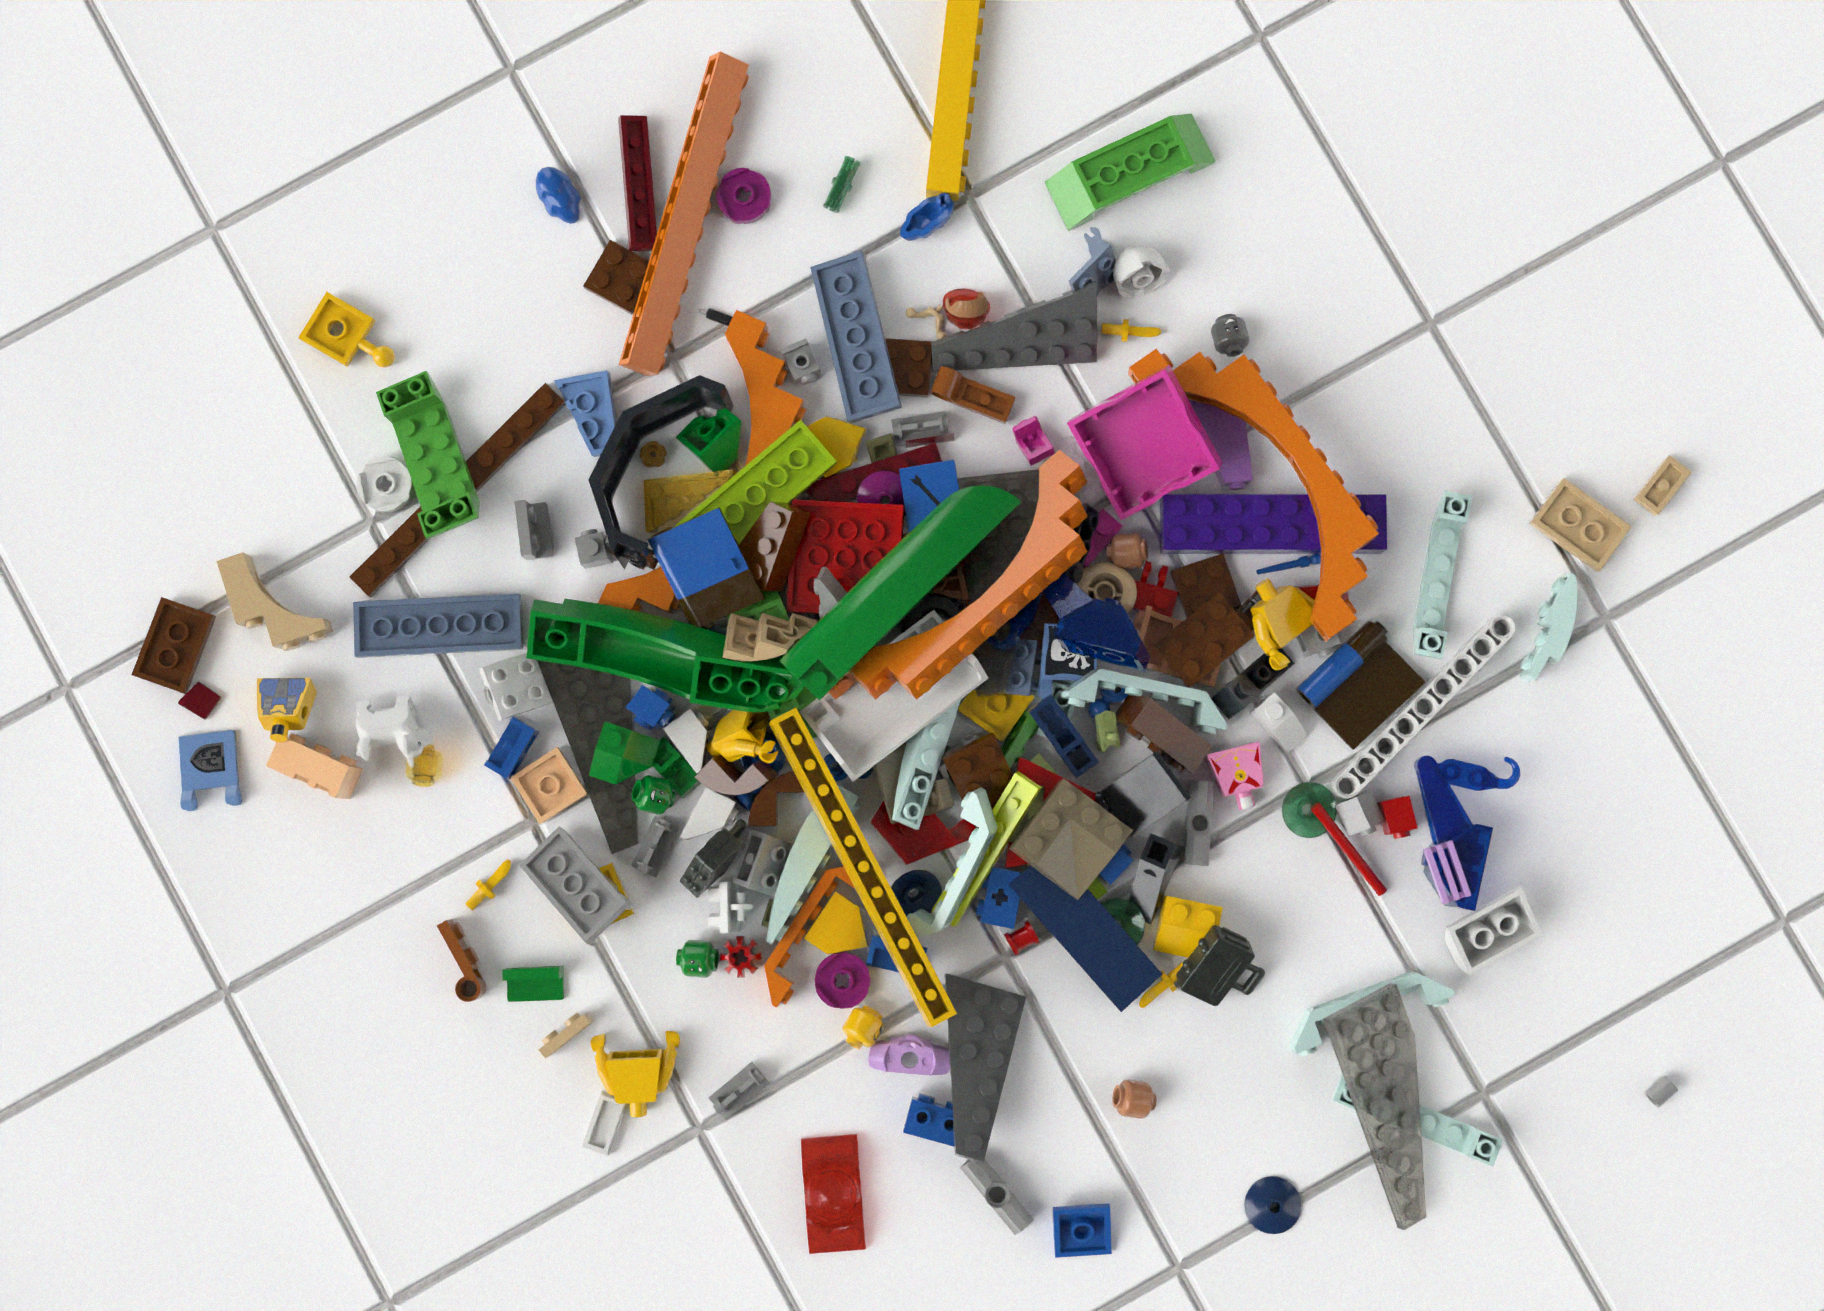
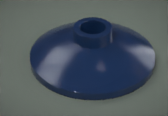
[891,870,942,917]
[1244,1176,1301,1234]

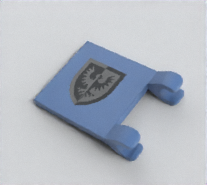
[178,730,242,811]

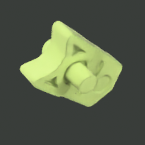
[1095,710,1121,752]

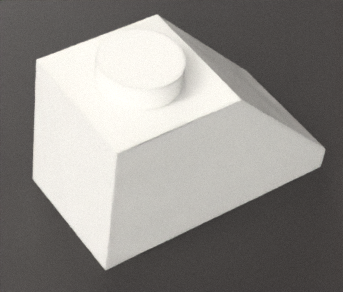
[1249,692,1308,754]
[664,709,710,774]
[680,787,739,840]

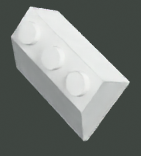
[1445,886,1543,975]

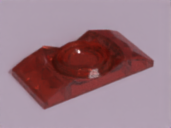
[801,1134,866,1254]

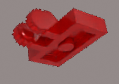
[1132,561,1178,617]

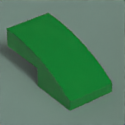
[652,736,700,799]

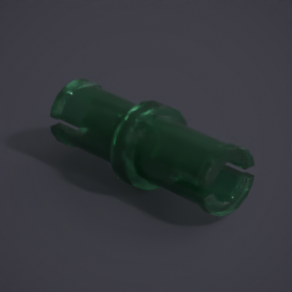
[823,156,861,213]

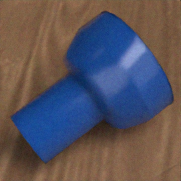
[733,787,763,811]

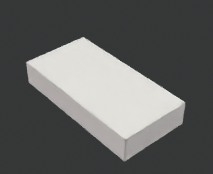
[581,1092,627,1156]

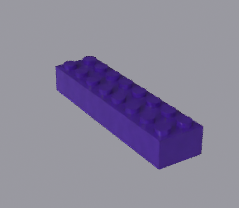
[1159,494,1387,554]

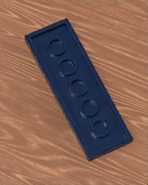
[1008,865,1163,1012]

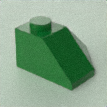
[675,408,741,477]
[589,722,661,785]

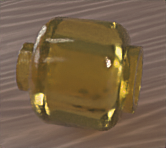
[405,744,443,787]

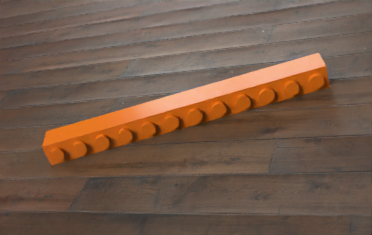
[618,51,749,376]

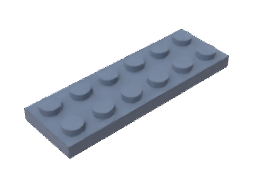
[810,251,902,424]
[353,593,523,658]

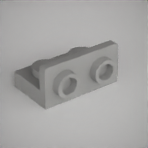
[514,500,554,560]

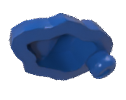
[536,166,581,224]
[900,193,954,241]

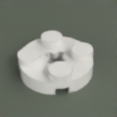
[356,456,414,513]

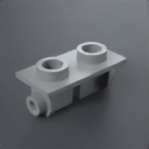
[891,411,949,447]
[631,815,680,877]
[709,1061,770,1120]

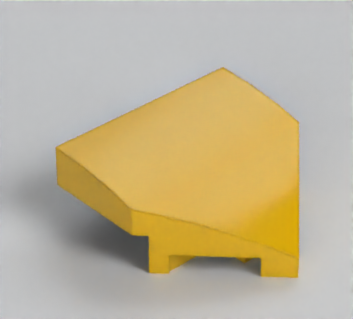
[807,416,867,478]
[804,891,868,954]

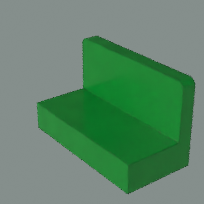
[502,966,564,1002]

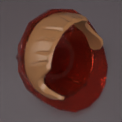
[942,288,990,330]

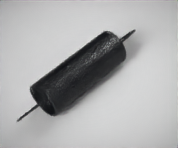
[699,308,732,326]

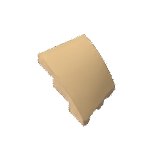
[722,613,817,661]

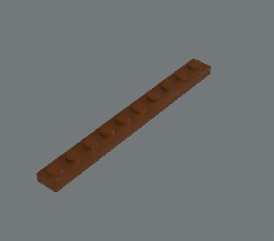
[349,383,566,597]

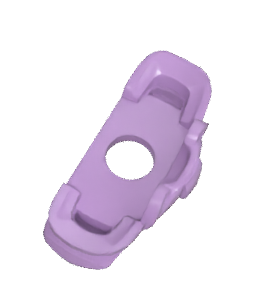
[868,1034,950,1076]

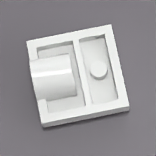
[479,653,553,721]

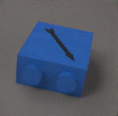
[899,460,960,532]

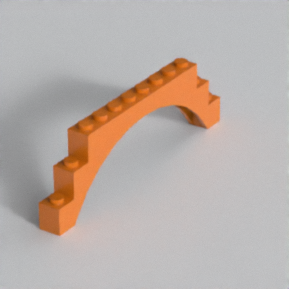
[598,310,807,614]
[1128,348,1379,642]
[828,450,1088,700]

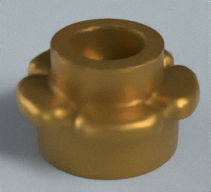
[639,441,667,468]

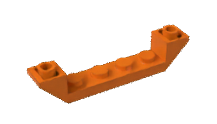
[764,866,855,1008]

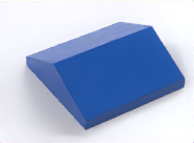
[1052,1203,1112,1258]

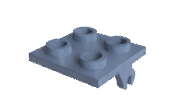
[1069,227,1116,297]
[975,637,1042,696]

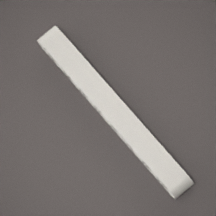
[1330,615,1516,799]

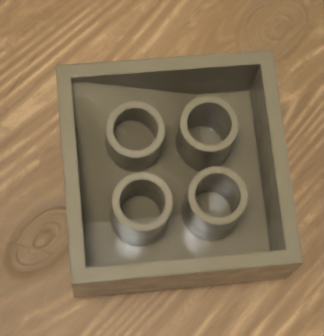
[1009,779,1132,900]

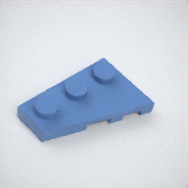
[554,370,617,457]

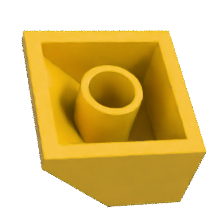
[1153,895,1223,958]

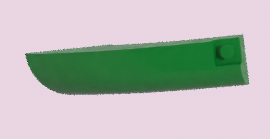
[779,485,1021,701]
[526,598,804,712]

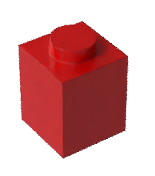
[1377,795,1418,839]

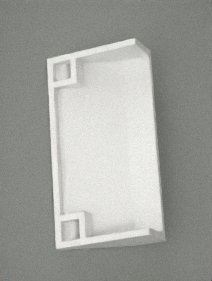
[800,610,988,782]

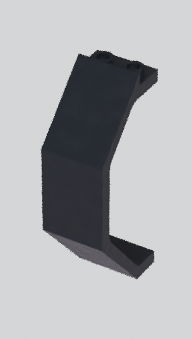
[588,375,734,570]

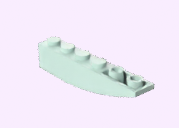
[892,700,961,830]
[766,783,860,944]

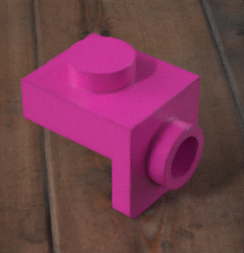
[1012,416,1055,466]

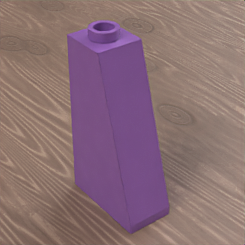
[1189,400,1253,491]

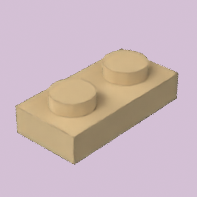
[1633,455,1691,516]
[538,1012,594,1059]

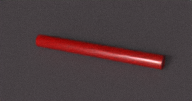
[1311,803,1387,896]

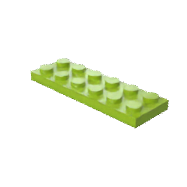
[673,420,837,544]

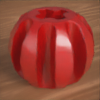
[720,936,762,978]

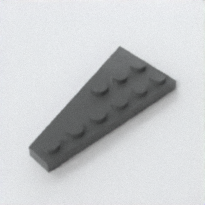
[931,281,1097,372]
[944,973,1027,1163]

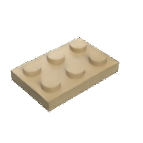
[1529,478,1632,572]

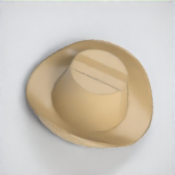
[1073,562,1137,625]

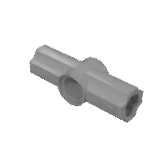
[1183,780,1215,866]
[960,1159,1034,1235]

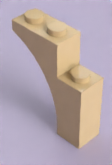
[216,552,333,651]

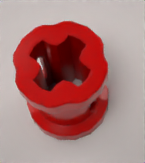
[1004,921,1040,956]

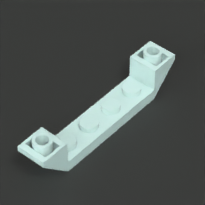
[1413,490,1472,660]
[1060,669,1228,735]
[907,787,998,938]
[1290,971,1455,1056]
[1332,1073,1503,1167]

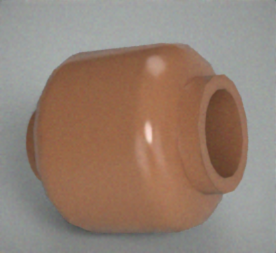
[1106,533,1148,569]
[1112,1080,1157,1119]

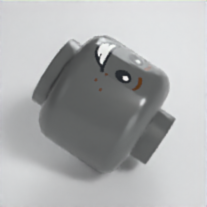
[1211,314,1250,357]

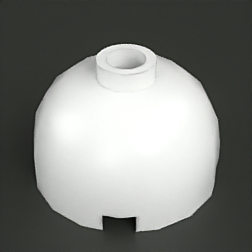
[1113,245,1169,298]

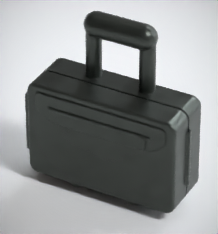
[680,819,746,898]
[1176,925,1265,1006]

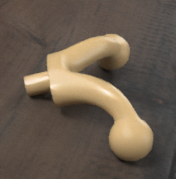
[905,304,947,340]

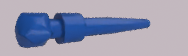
[1256,554,1321,575]

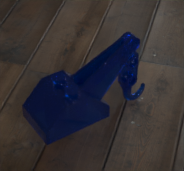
[988,573,1150,672]
[1414,756,1521,911]

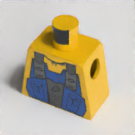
[257,677,317,742]

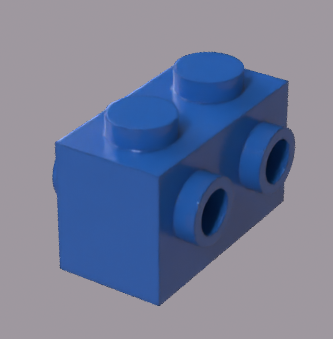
[626,685,676,731]
[903,1093,954,1147]

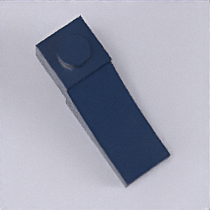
[1028,695,1099,778]

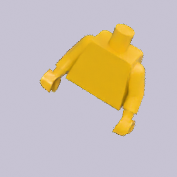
[1251,578,1315,670]
[706,710,779,763]
[590,1031,680,1117]

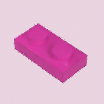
[1083,508,1123,567]

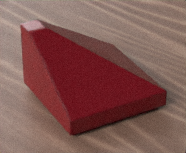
[178,681,222,720]

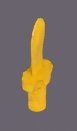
[1101,319,1162,342]
[465,859,511,911]
[1139,962,1183,1008]

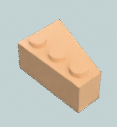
[266,733,363,799]

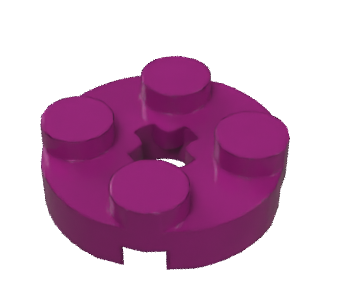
[716,167,771,224]
[814,952,871,1009]

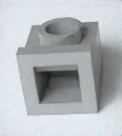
[781,338,821,385]

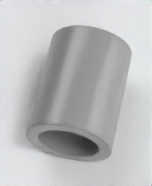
[1644,1076,1678,1108]

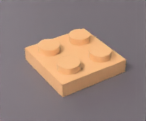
[510,747,588,824]

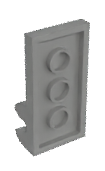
[519,826,634,946]

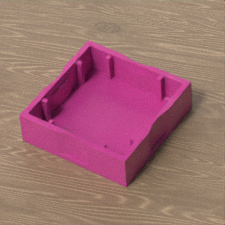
[1067,365,1223,520]

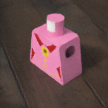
[1204,741,1264,810]

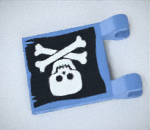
[1037,623,1101,699]

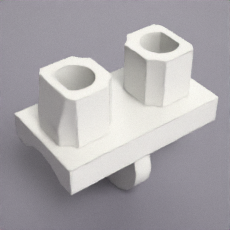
[708,881,753,933]

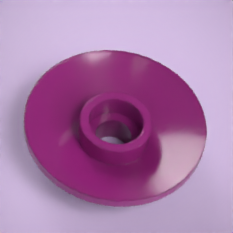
[857,470,906,516]

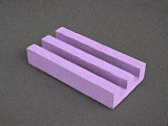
[1423,840,1471,904]

